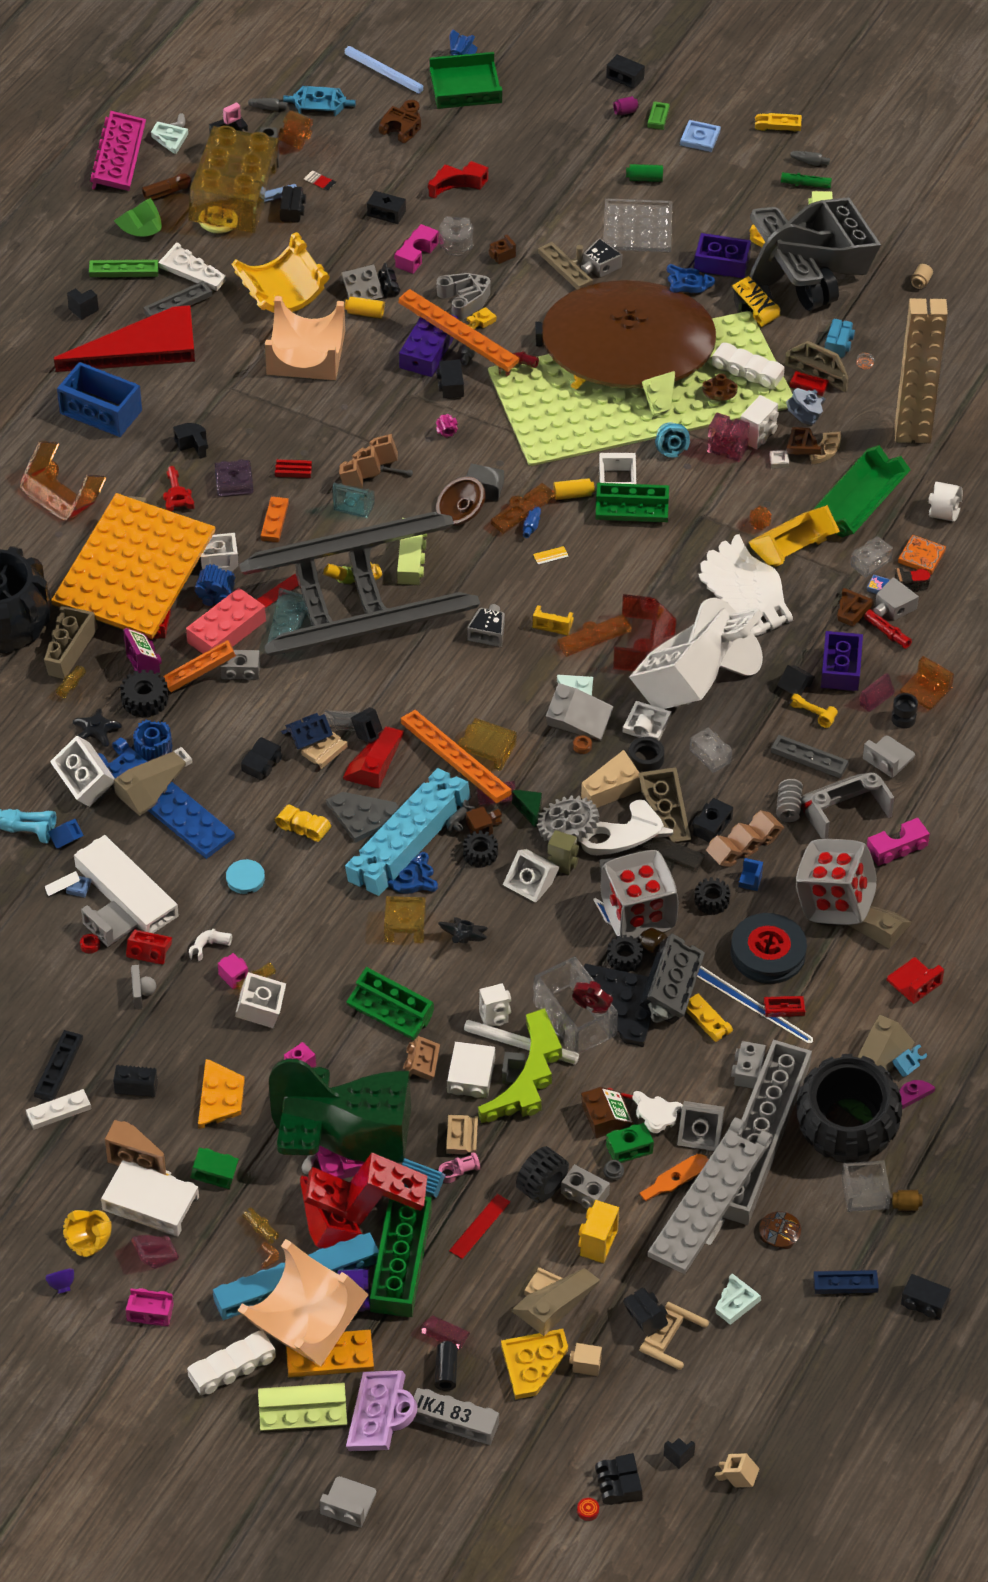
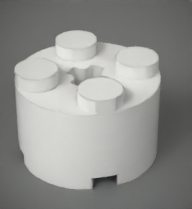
[929,482,963,521]

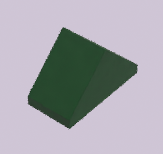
[512,790,542,827]

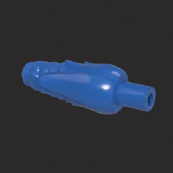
[523,506,541,538]

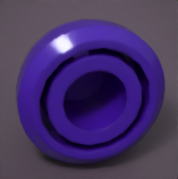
[45,1268,75,1294]

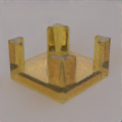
[384,896,426,943]

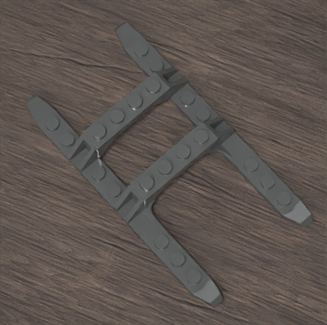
[239,512,480,656]

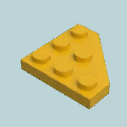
[501,1329,568,1400]

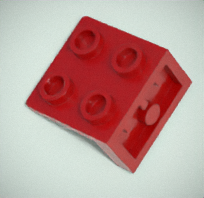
[887,957,944,1004]

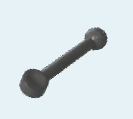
[380,465,413,476]

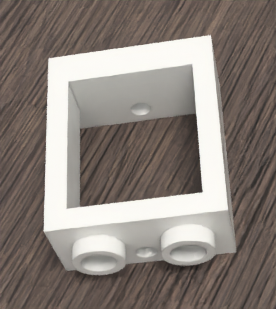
[599,453,636,484]

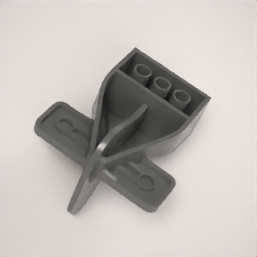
[750,197,881,286]

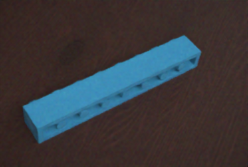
[213,1233,379,1320]

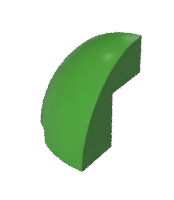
[114,198,162,236]

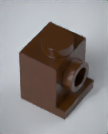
[489,235,516,264]

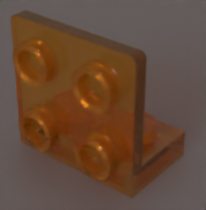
[900,656,954,710]

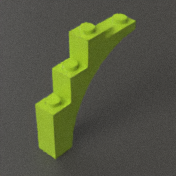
[478,1008,562,1123]

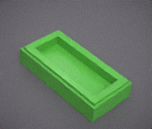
[647,102,670,130]

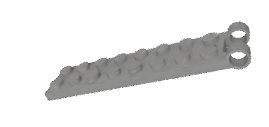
[648,1117,773,1274]

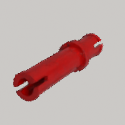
[864,609,912,649]

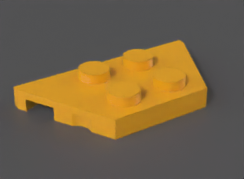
[198,1059,245,1129]

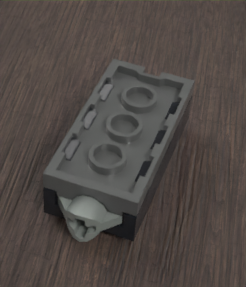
[639,933,705,1024]

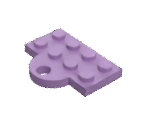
[346,1371,417,1451]

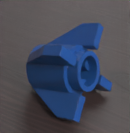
[449,30,477,56]

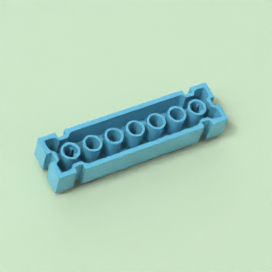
[345,768,471,896]

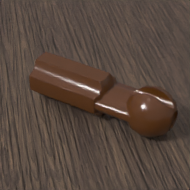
[142,173,192,200]

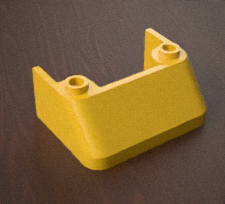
[749,505,840,567]

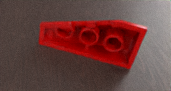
[343,726,404,789]
[300,1175,362,1249]

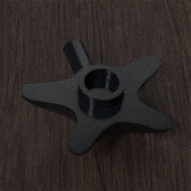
[73,708,122,747]
[438,917,488,943]

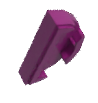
[900,1080,935,1109]

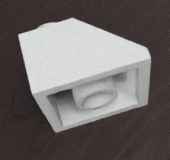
[503,849,559,902]

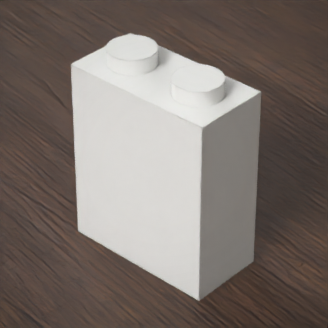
[447,1042,495,1098]

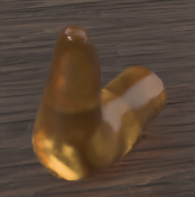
[261,1242,279,1268]

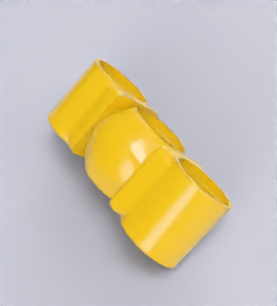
[275,805,331,842]

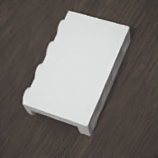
[101,1160,199,1237]

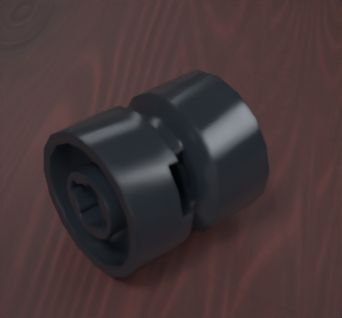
[891,693,918,729]

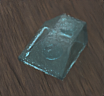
[333,483,375,518]

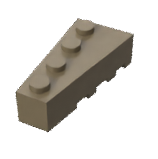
[44,605,98,679]

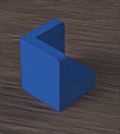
[48,819,84,848]
[739,858,763,891]

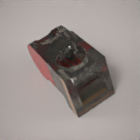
[894,568,930,592]

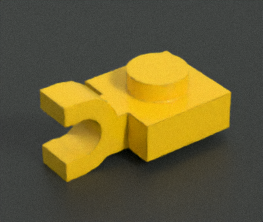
[467,307,497,329]

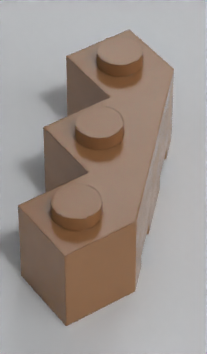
[339,434,398,492]
[706,810,784,867]

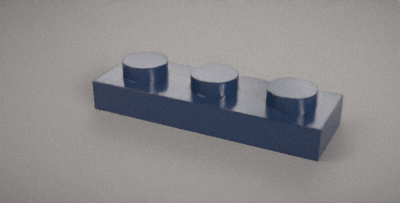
[813,1270,879,1294]

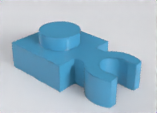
[892,1045,927,1078]

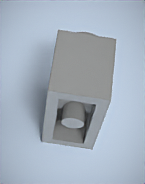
[221,650,260,680]

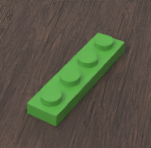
[89,260,159,277]

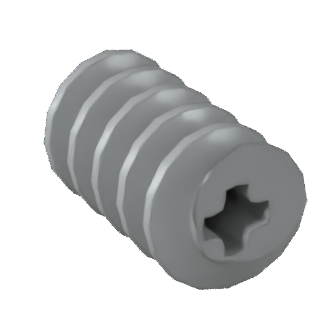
[776,779,803,822]

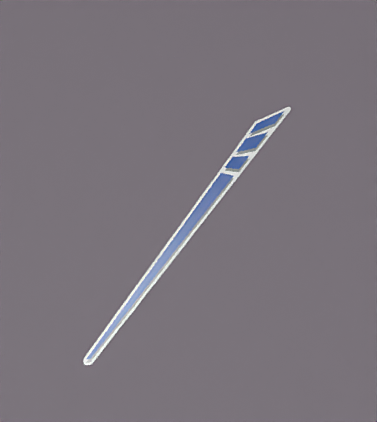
[594,898,813,1043]

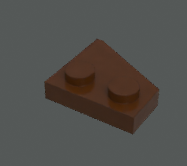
[787,427,821,455]
[837,588,874,627]

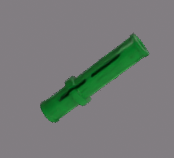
[781,172,832,189]

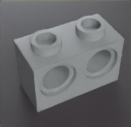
[561,1164,610,1209]

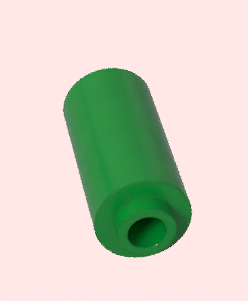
[626,164,663,182]

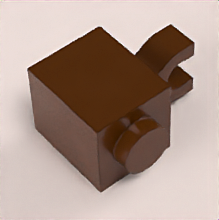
[466,806,502,836]

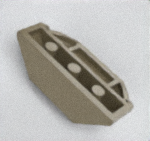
[785,341,849,392]

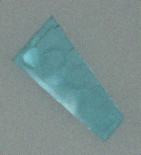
[268,588,308,654]

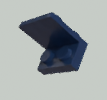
[282,713,333,750]

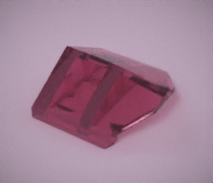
[131,1235,179,1269]

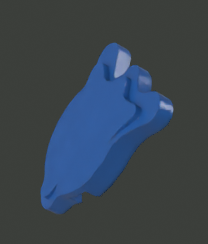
[667,264,715,293]
[387,852,438,894]

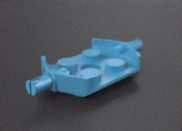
[283,86,356,116]

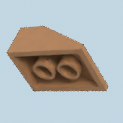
[105,1120,166,1175]

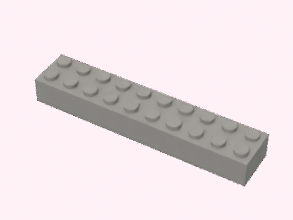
[723,1040,812,1225]

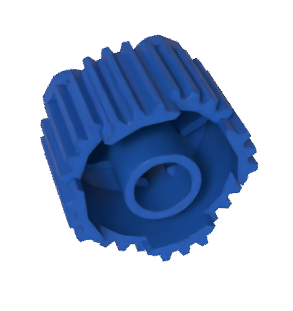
[195,564,235,606]
[133,719,172,762]

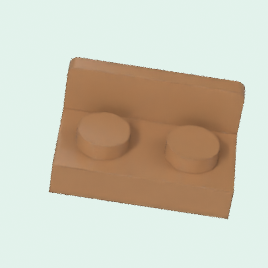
[403,1036,440,1081]

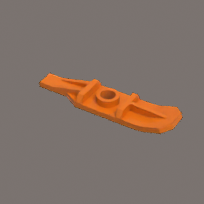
[640,1154,709,1202]

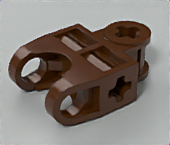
[379,100,421,143]

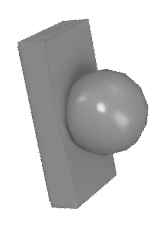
[131,965,157,1009]

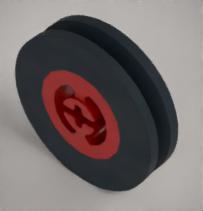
[730,913,807,984]

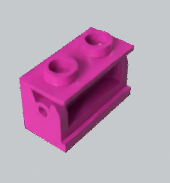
[126,1288,174,1327]

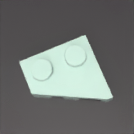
[715,1274,761,1325]

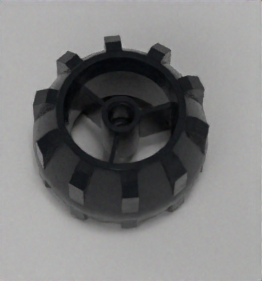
[0,546,51,654]

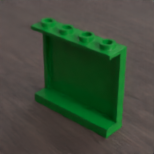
[429,52,502,109]

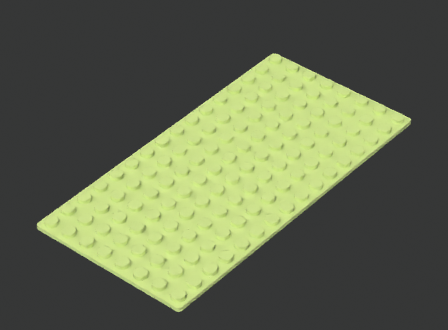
[488,311,793,466]

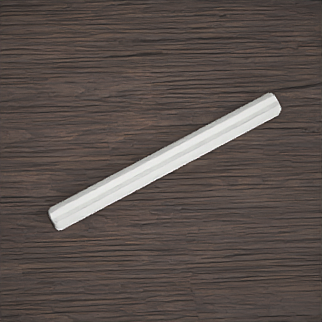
[464,1020,579,1064]

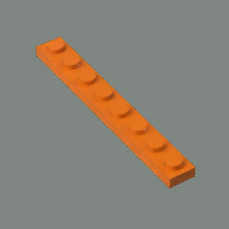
[398,289,519,372]
[401,710,512,803]

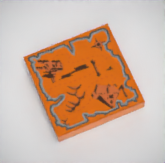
[898,535,946,575]

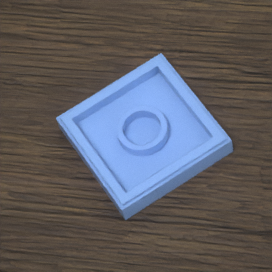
[680,120,721,152]

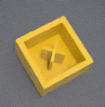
[578,1200,619,1263]

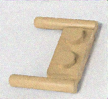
[639,1302,709,1370]

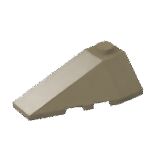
[638,767,691,843]
[858,1015,915,1072]
[512,1268,600,1336]

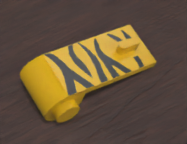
[732,276,780,327]

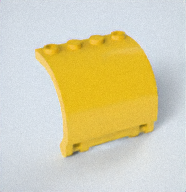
[232,232,330,313]

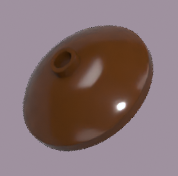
[436,477,485,525]

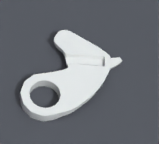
[581,800,673,855]

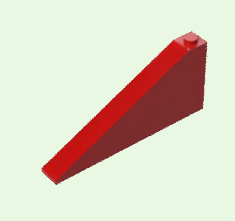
[54,305,195,372]

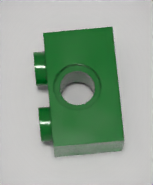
[606,1123,654,1163]

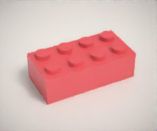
[186,588,266,654]

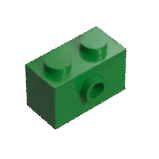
[190,1147,239,1190]

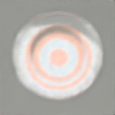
[856,353,874,370]

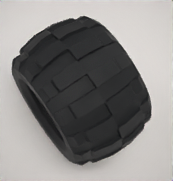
[797,1054,902,1163]

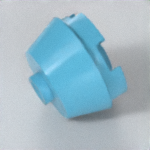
[655,422,690,457]

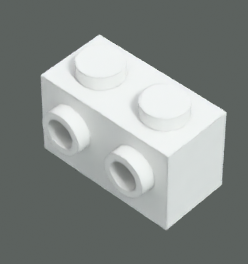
[479,983,511,1027]

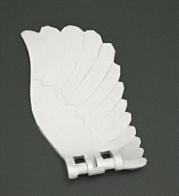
[699,534,793,636]

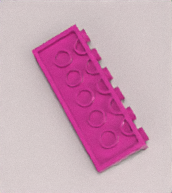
[90,111,146,191]

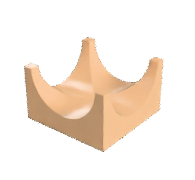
[265,296,345,380]
[238,1239,368,1366]

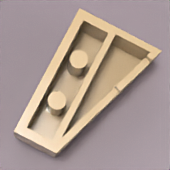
[581,750,641,808]

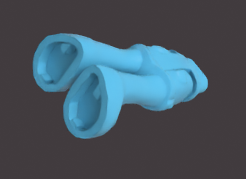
[0,809,56,844]

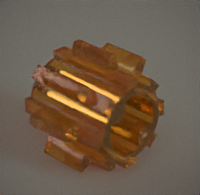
[749,506,772,530]

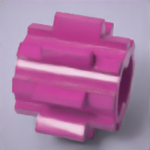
[436,414,458,438]

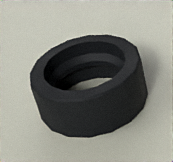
[628,737,665,772]

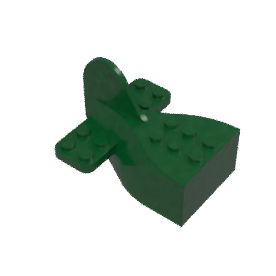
[269,1059,411,1163]

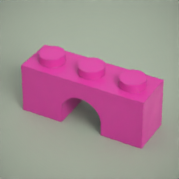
[394,224,439,274]
[867,818,930,866]

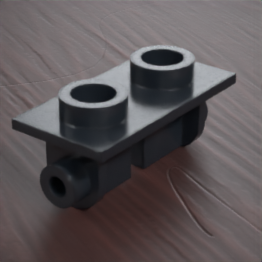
[378,263,400,298]

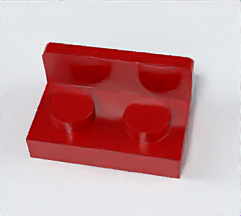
[126,930,172,965]

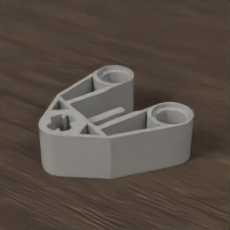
[437,273,491,320]

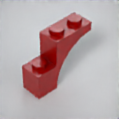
[428,161,488,199]

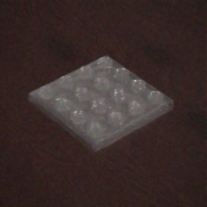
[603,198,672,252]

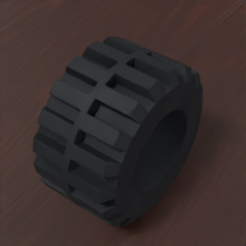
[516,1146,569,1203]

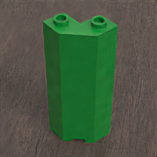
[813,445,911,537]

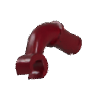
[498,351,539,377]

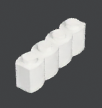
[712,343,785,389]
[187,1330,276,1395]

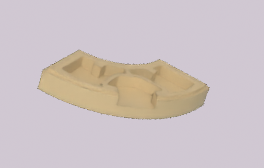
[809,431,841,464]

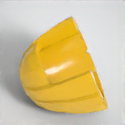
[63,1210,112,1257]

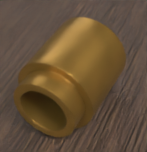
[892,1190,923,1211]

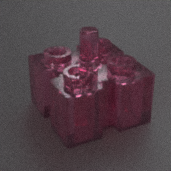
[707,413,750,462]

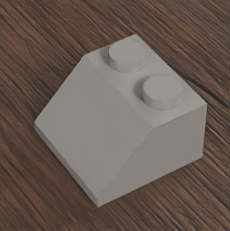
[677,1101,725,1151]

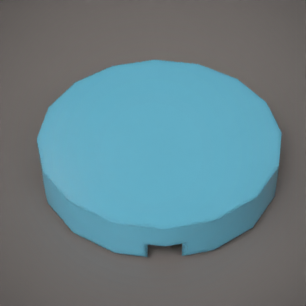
[226,859,265,894]

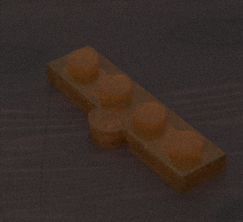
[491,483,555,534]
[557,614,632,657]

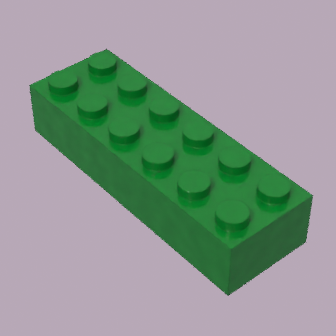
[370,1197,432,1317]

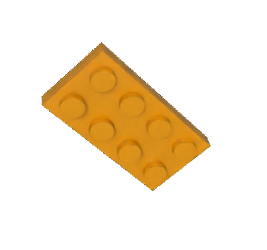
[286,1329,374,1378]

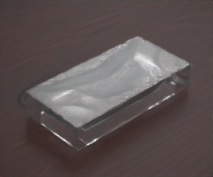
[325,710,360,731]

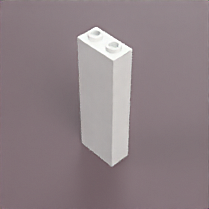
[74,835,179,933]

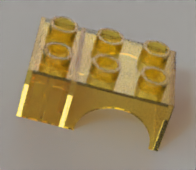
[189,126,279,233]

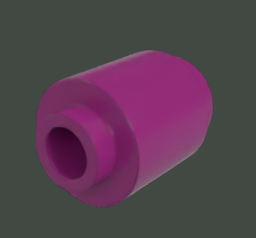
[613,96,639,116]

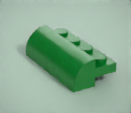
[596,483,669,522]
[346,967,434,1040]

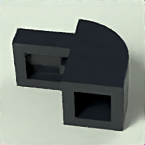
[173,423,208,459]

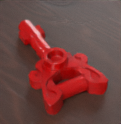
[163,466,195,512]

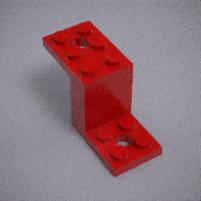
[304,1153,427,1225]

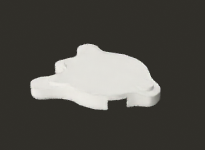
[633,1091,682,1133]

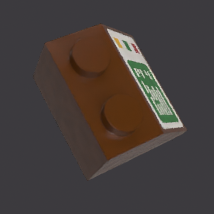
[581,1087,634,1138]

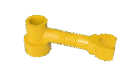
[790,694,838,728]

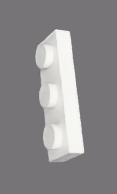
[26,1089,91,1130]

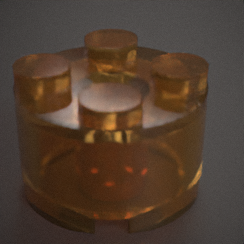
[278,110,313,150]

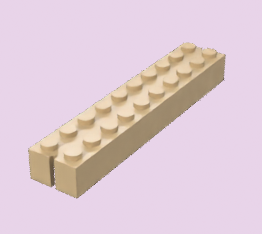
[894,299,948,443]

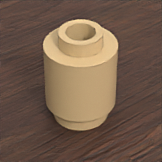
[911,264,933,289]

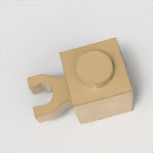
[715,1453,759,1488]

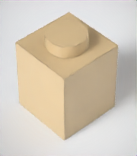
[569,1343,602,1376]

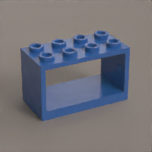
[57,362,142,437]

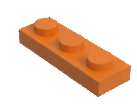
[261,497,289,543]

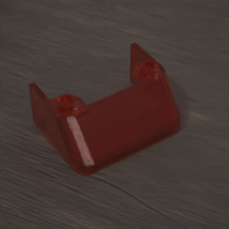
[613,594,677,671]

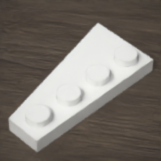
[158,242,226,291]

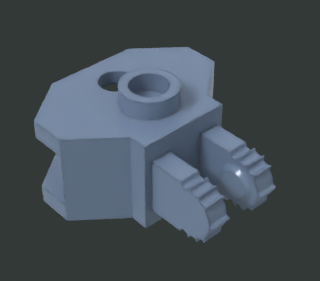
[786,388,826,425]

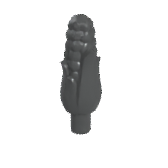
[248,97,287,111]
[790,151,830,166]
[461,345,476,365]

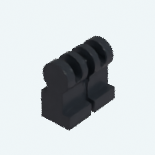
[595,1453,643,1505]

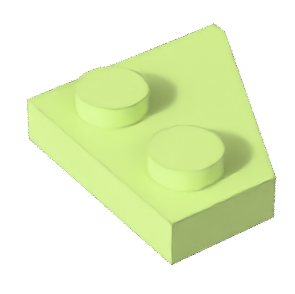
[642,371,675,415]

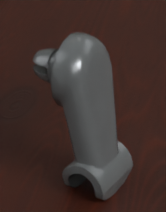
[446,800,475,832]

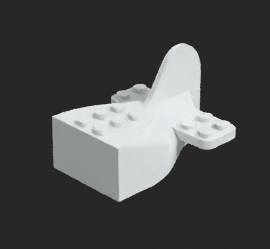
[629,598,763,709]

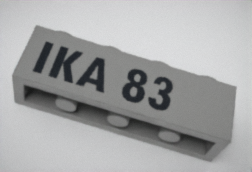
[409,1388,499,1445]

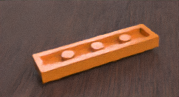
[163,640,236,692]

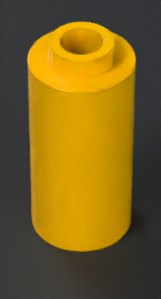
[345,296,385,319]
[553,478,595,500]

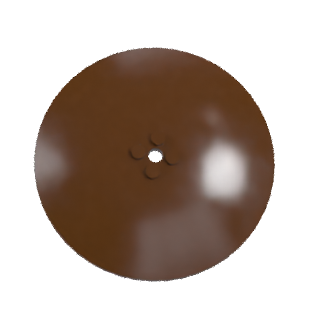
[542,280,716,388]

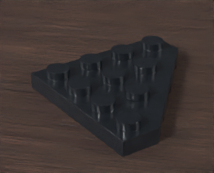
[580,963,652,1047]

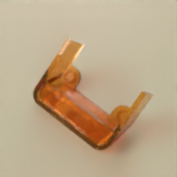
[20,441,106,521]

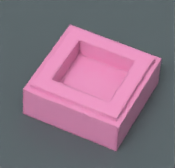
[223,102,241,125]

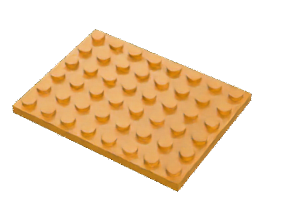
[51,493,215,639]

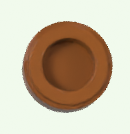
[573,735,592,754]

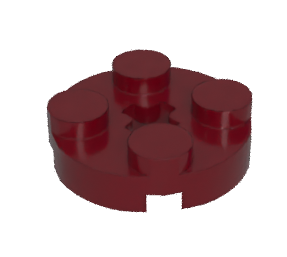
[572,981,613,1014]

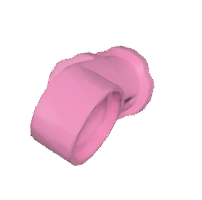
[439,1152,480,1183]

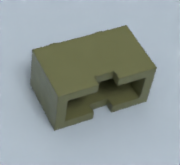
[547,830,579,875]

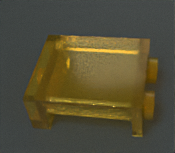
[458,718,517,771]

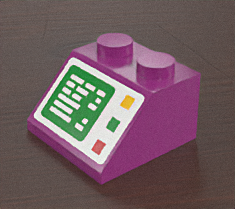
[123,628,162,674]

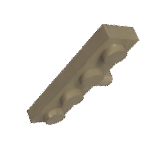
[538,242,593,289]

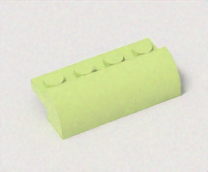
[258,1383,347,1431]

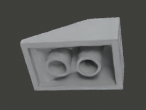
[546,683,613,741]

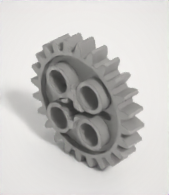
[537,795,600,842]

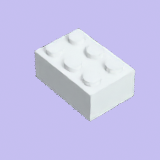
[50,736,115,807]

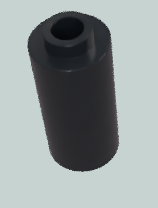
[435,1341,458,1391]

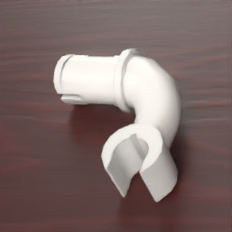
[189,929,232,962]

